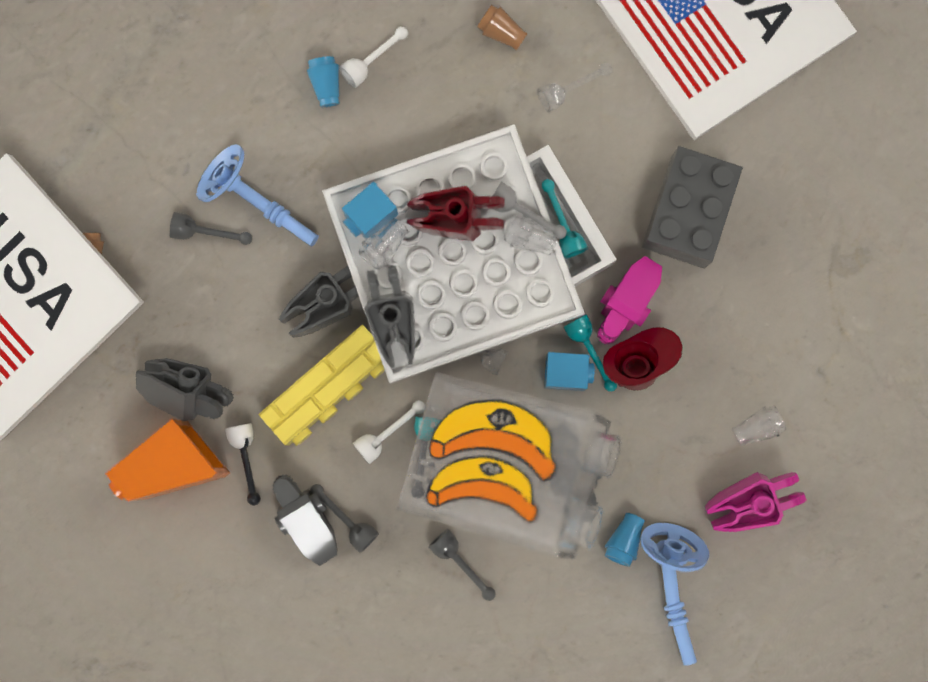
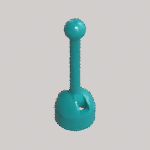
[541,179,588,259]
[563,314,617,392]

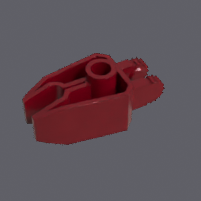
[406,185,505,241]

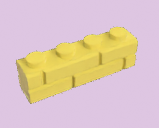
[259,324,385,446]

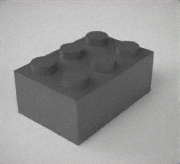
[642,146,743,269]

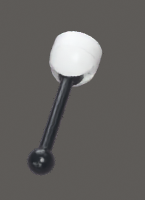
[225,423,261,506]

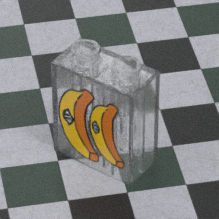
[397,372,621,559]

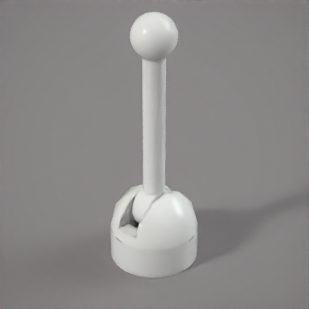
[339,27,408,88]
[352,400,426,464]

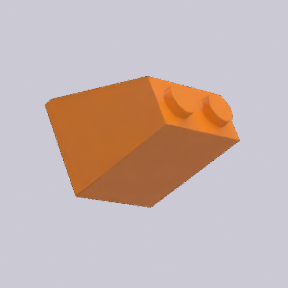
[105,419,230,501]

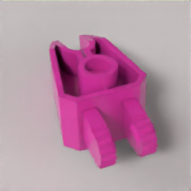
[597,256,662,345]
[705,472,807,532]

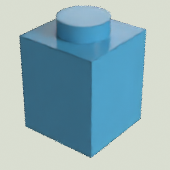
[342,181,398,241]
[544,352,595,391]

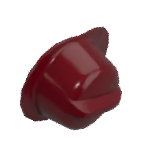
[603,327,683,391]

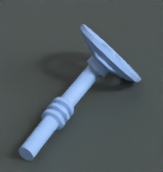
[197,144,319,247]
[640,523,709,666]

